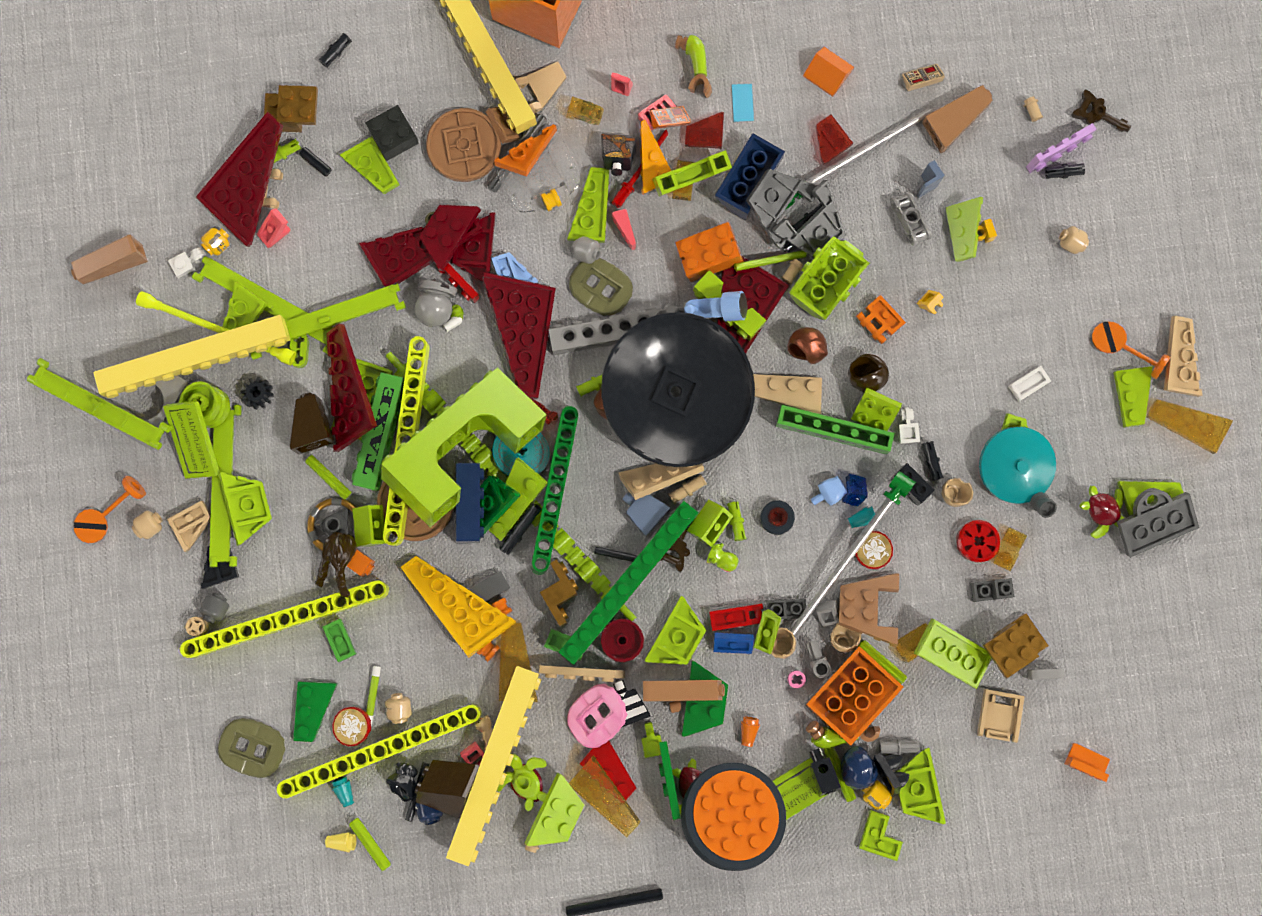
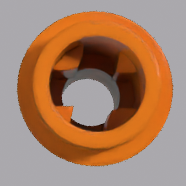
[741,716,760,747]

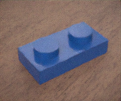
[713,633,754,654]

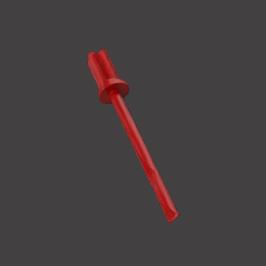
[611,130,668,208]

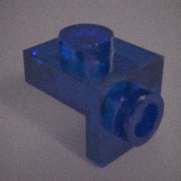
[842,473,868,506]

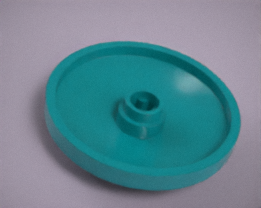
[979,427,1056,504]

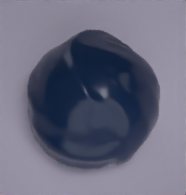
[841,746,878,790]

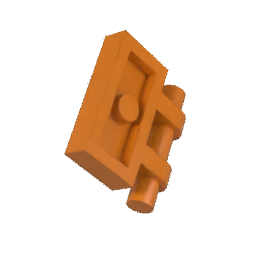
[856,295,906,345]

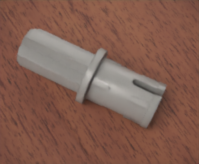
[879,739,919,755]

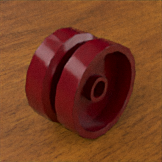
[601,619,644,663]

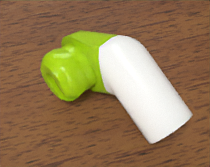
[443,304,464,332]

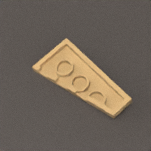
[1164,316,1203,397]
[753,374,822,414]
[618,464,704,500]
[539,665,625,682]

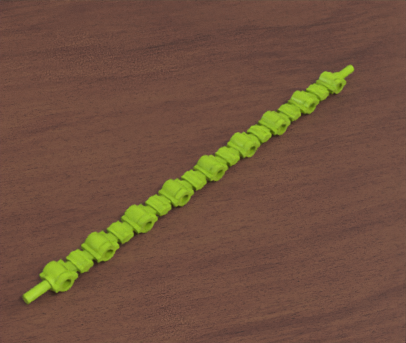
[385,352,637,621]

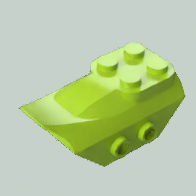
[789,236,870,320]

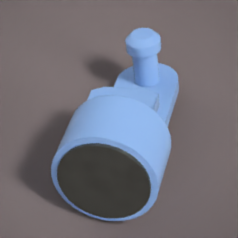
[684,291,747,321]

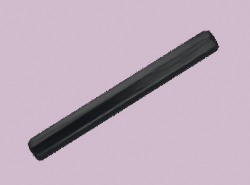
[565,888,663,916]

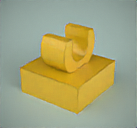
[978,218,997,243]
[917,290,944,314]

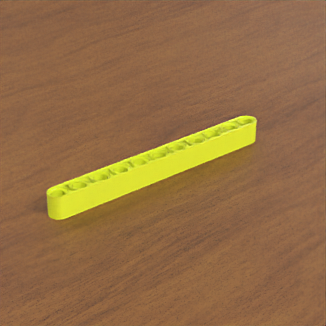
[383,336,430,546]
[180,580,389,658]
[277,704,482,798]

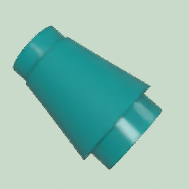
[848,506,875,528]
[331,776,354,807]

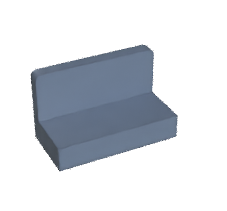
[917,160,945,198]

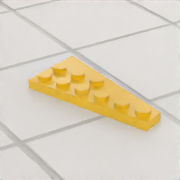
[400,556,516,658]

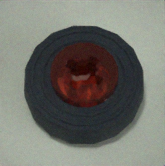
[760,500,795,535]

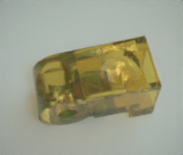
[566,96,604,125]

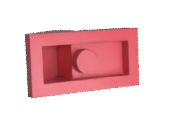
[257,208,291,248]

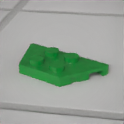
[480,475,521,534]
[682,661,728,737]
[658,741,681,820]

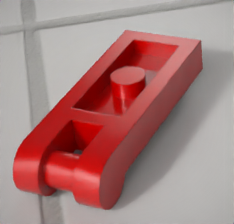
[436,263,480,303]
[709,604,763,631]

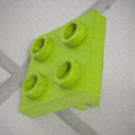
[851,388,902,431]

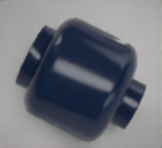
[415,803,443,825]

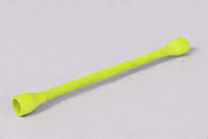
[136,291,296,366]

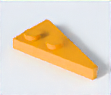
[640,120,671,195]

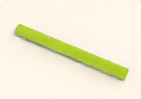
[734,250,806,271]

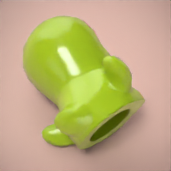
[706,543,739,572]

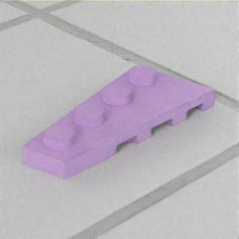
[1026,123,1097,173]

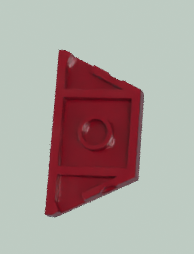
[419,205,481,271]
[452,212,496,283]

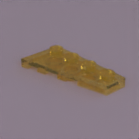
[1146,400,1233,454]
[499,623,538,702]
[569,755,641,837]

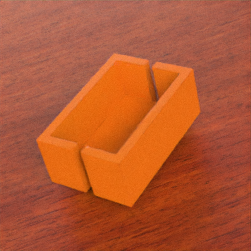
[675,222,744,282]

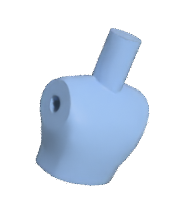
[811,476,848,506]

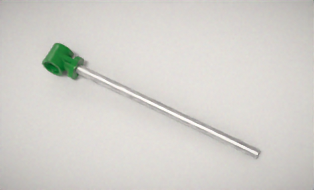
[785,108,932,210]
[790,471,916,636]

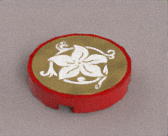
[855,531,893,569]
[332,707,372,746]

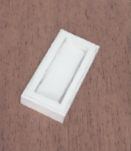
[1008,366,1051,402]

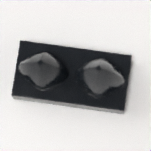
[873,752,910,797]

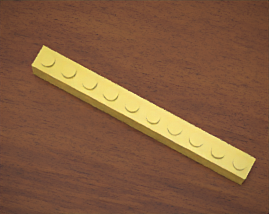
[439,0,537,135]
[93,315,291,398]
[446,666,542,866]

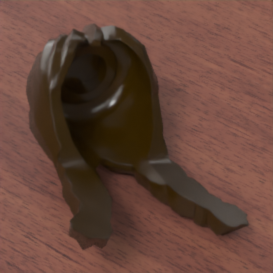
[315,532,357,598]

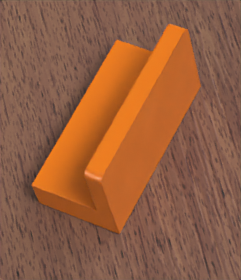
[1064,743,1110,782]

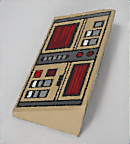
[902,64,945,92]

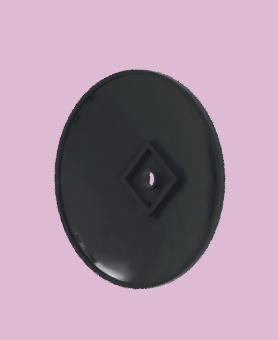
[601,312,755,467]

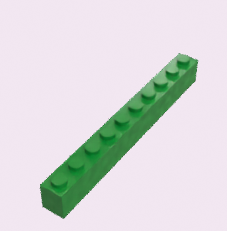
[558,501,699,666]

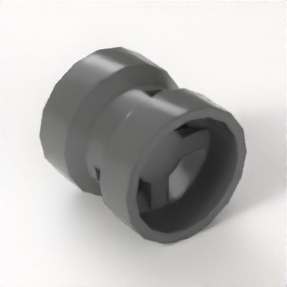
[1030,492,1057,518]

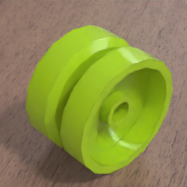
[179,381,230,428]

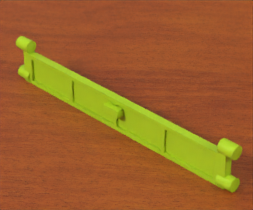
[192,256,334,354]
[250,284,406,360]
[27,358,172,450]
[209,405,242,567]

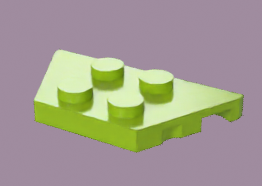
[219,472,272,546]
[644,596,706,665]
[896,748,946,824]
[524,772,584,846]

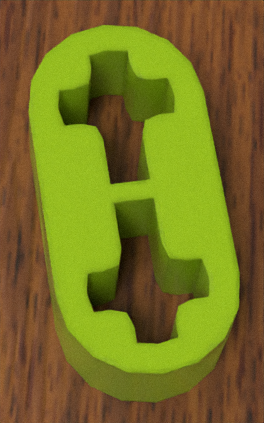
[290,335,309,368]

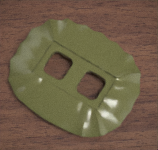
[569,258,633,316]
[218,718,285,778]

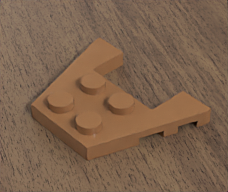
[838,573,899,647]

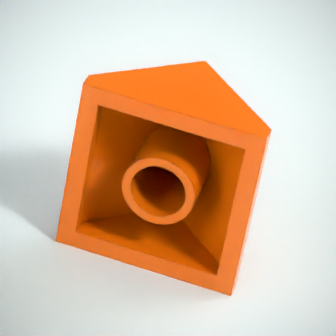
[803,47,854,97]

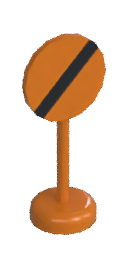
[1092,322,1171,380]
[74,475,146,543]

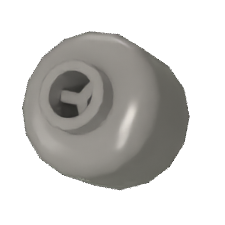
[572,236,601,264]

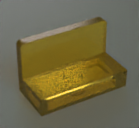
[896,623,928,663]

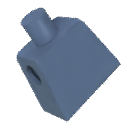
[622,492,670,537]

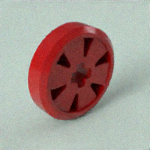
[956,520,1000,563]

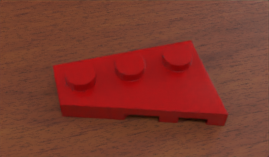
[579,741,636,803]

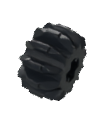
[241,377,274,410]

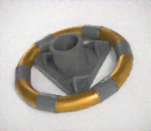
[307,498,357,551]

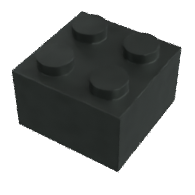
[365,105,419,161]

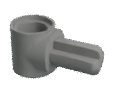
[806,641,831,678]

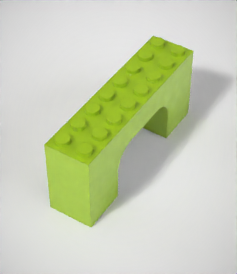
[381,367,546,528]

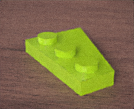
[340,136,400,194]
[945,196,983,262]
[222,281,268,330]
[1113,366,1153,428]
[1117,481,1184,516]

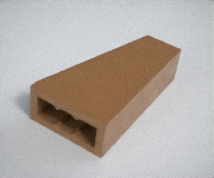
[922,85,993,154]
[71,234,148,284]
[643,680,725,702]

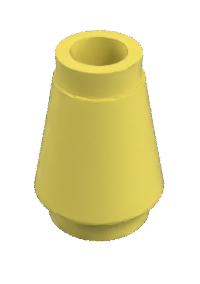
[325,832,357,852]

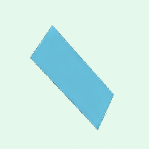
[732,84,754,122]

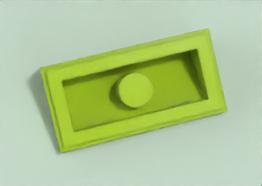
[753,609,781,654]

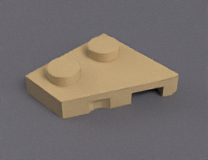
[167,501,211,552]

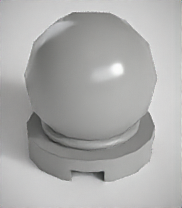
[415,280,457,327]

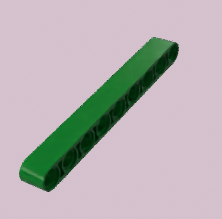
[531,406,578,575]

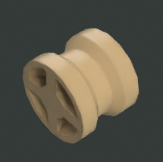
[185,617,209,636]

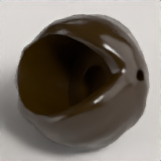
[848,354,889,393]

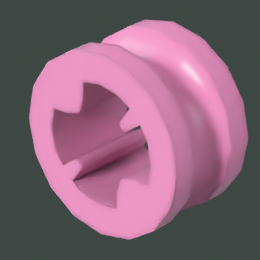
[787,671,806,688]

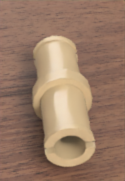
[668,474,707,504]

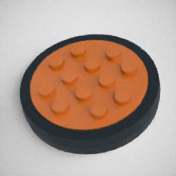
[681,762,786,871]

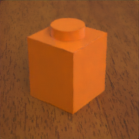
[347,549,375,577]

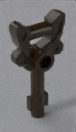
[1071,89,1131,132]
[659,519,695,573]

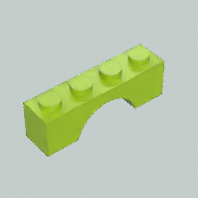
[652,150,732,197]
[693,270,766,341]

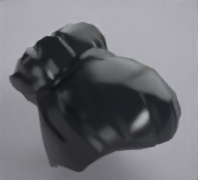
[386,762,418,802]

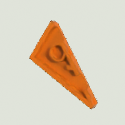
[494,124,557,177]

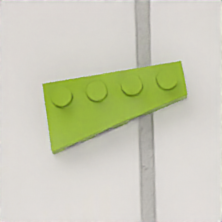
[567,167,609,243]
[489,457,548,541]

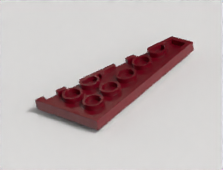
[359,219,483,287]
[327,324,377,452]

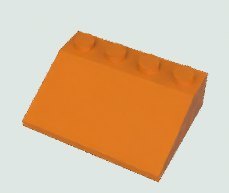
[805,646,904,746]

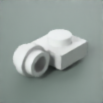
[168,248,206,278]
[898,407,920,444]

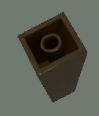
[290,393,335,455]
[414,760,479,819]

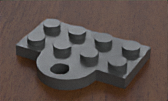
[1117,488,1200,558]

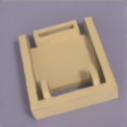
[977,689,1025,743]

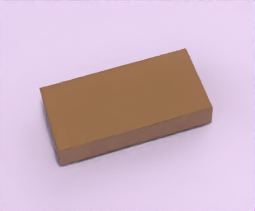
[486,107,520,144]

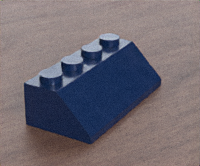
[715,133,785,221]
[456,463,484,544]

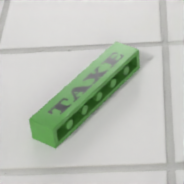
[352,372,405,491]
[775,405,895,455]

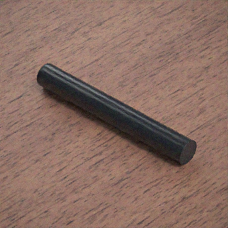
[594,547,638,562]
[405,762,430,822]

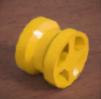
[541,188,562,212]

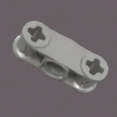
[890,191,931,246]

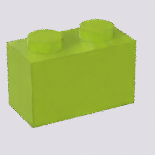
[687,499,733,547]
[352,505,386,547]

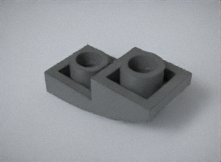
[468,571,510,602]
[970,578,1015,602]
[766,599,806,619]

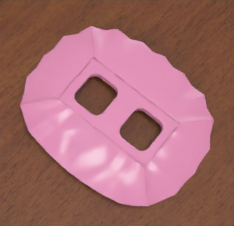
[567,684,628,748]

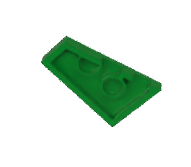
[293,682,338,742]

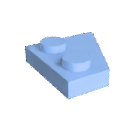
[491,252,538,284]

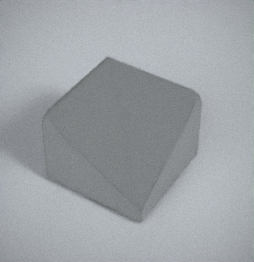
[816,600,839,627]

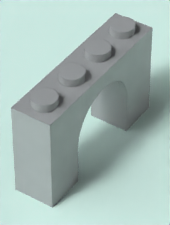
[107,376,190,450]

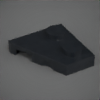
[201,546,239,589]

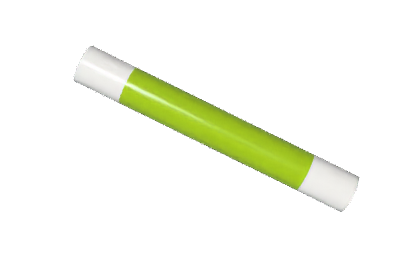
[366,666,381,726]

